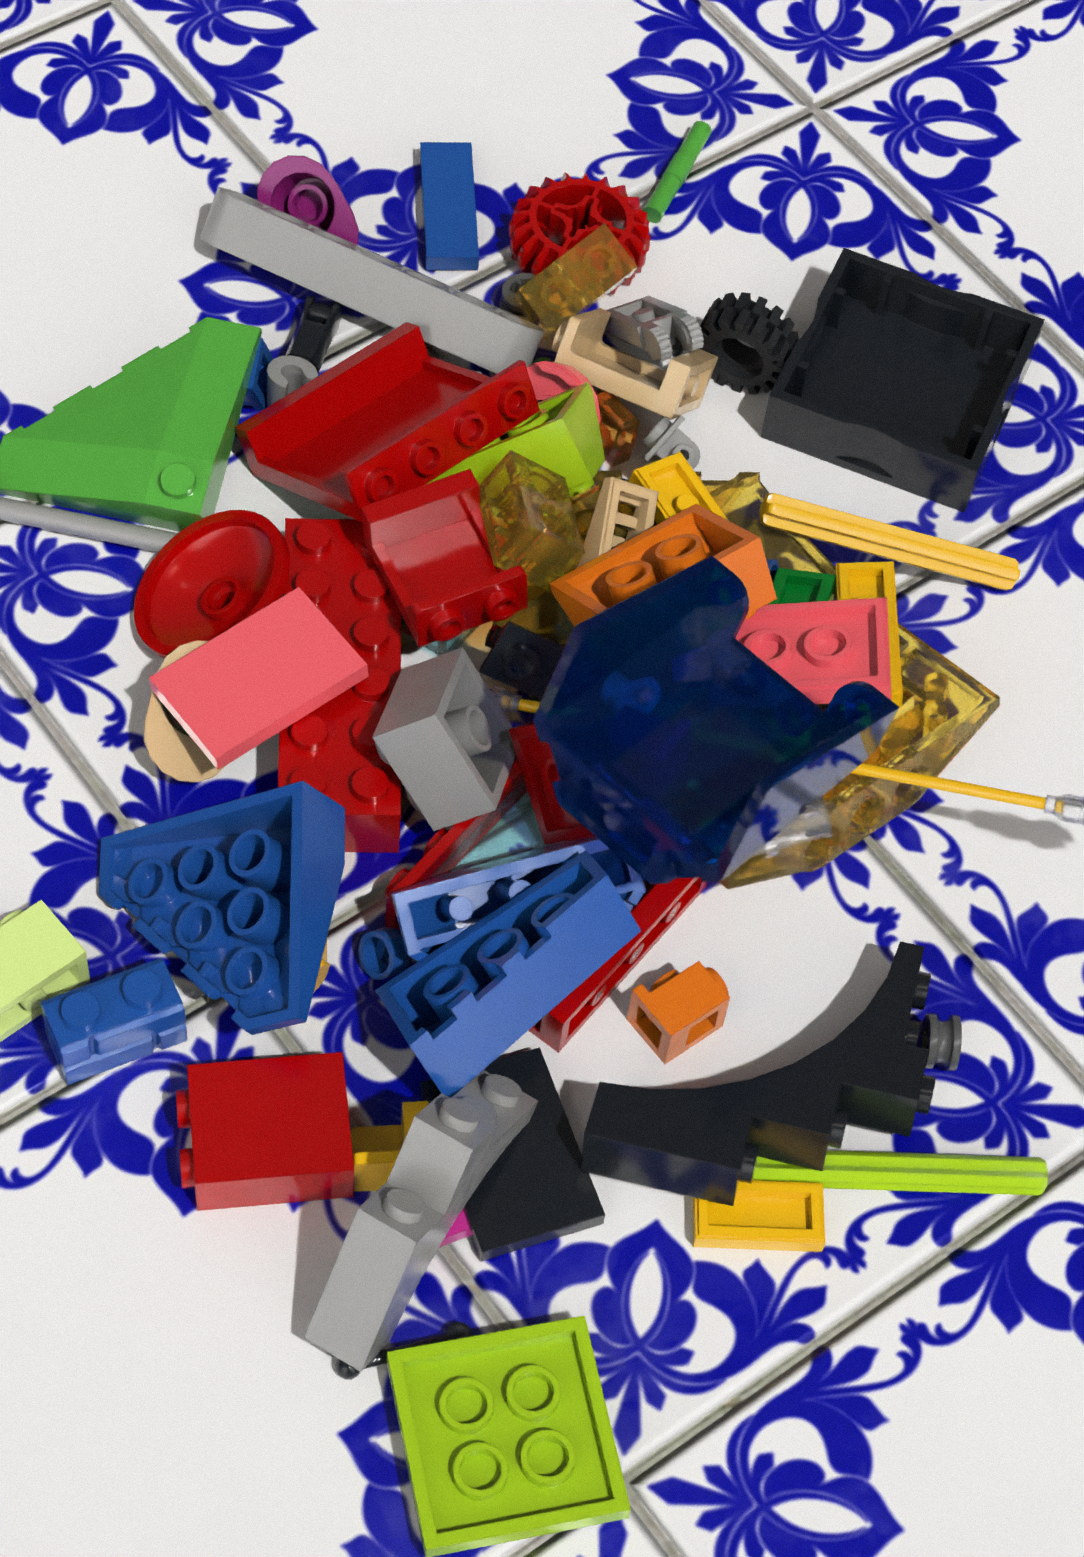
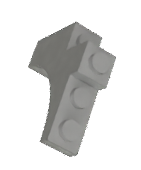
[304,1070,538,1372]

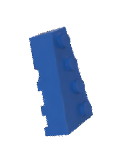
[375,850,641,1098]

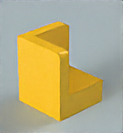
[350,1101,429,1192]

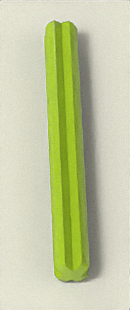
[753,1150,1048,1195]

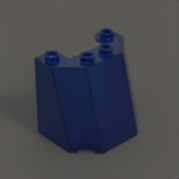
[533,556,900,884]

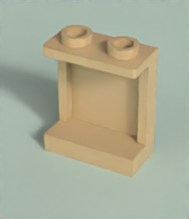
[552,308,718,419]

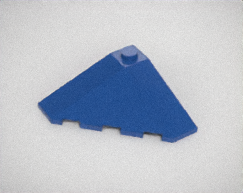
[98,781,345,1035]

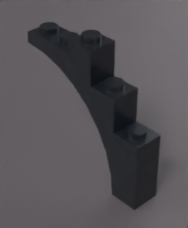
[581,941,936,1206]

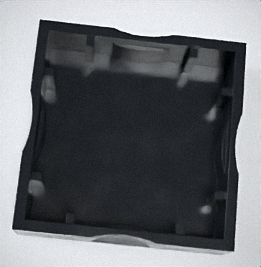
[761,248,1045,513]

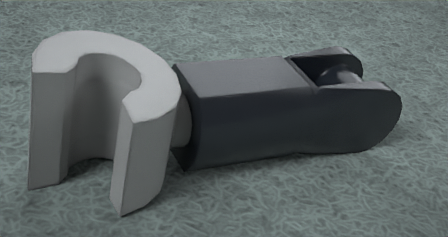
[266,295,343,408]

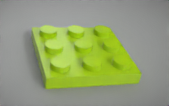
[386,1316,631,1557]

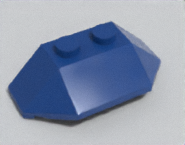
[391,830,646,962]

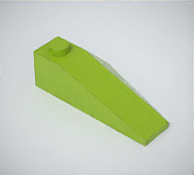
[427,382,605,503]

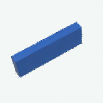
[420,142,479,270]

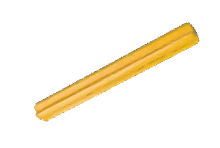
[759,493,1020,591]

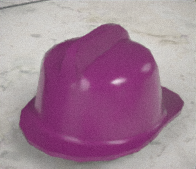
[257,155,359,245]

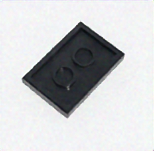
[419,1047,605,1261]

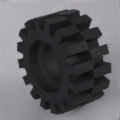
[696,292,799,394]

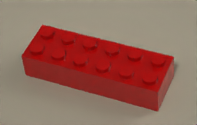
[278,518,401,853]

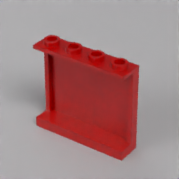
[234,322,540,523]

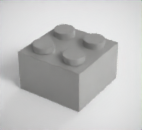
[372,647,516,831]

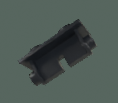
[479,620,610,711]

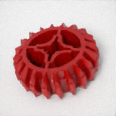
[509,172,651,300]

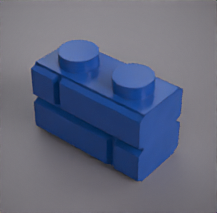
[40,958,188,1085]

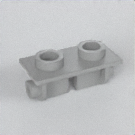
[642,415,700,469]

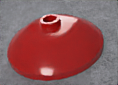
[134,510,290,658]

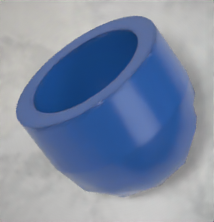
[358,927,412,980]

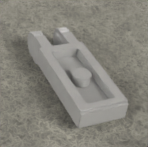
[605,296,704,362]

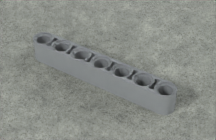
[200,187,545,374]

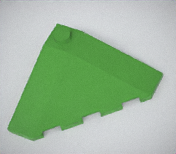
[0,317,262,532]

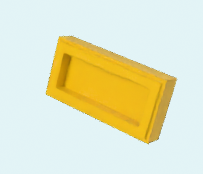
[692,1180,825,1252]

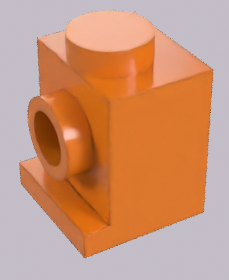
[626,961,730,1065]

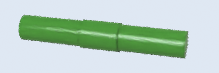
[642,121,712,223]

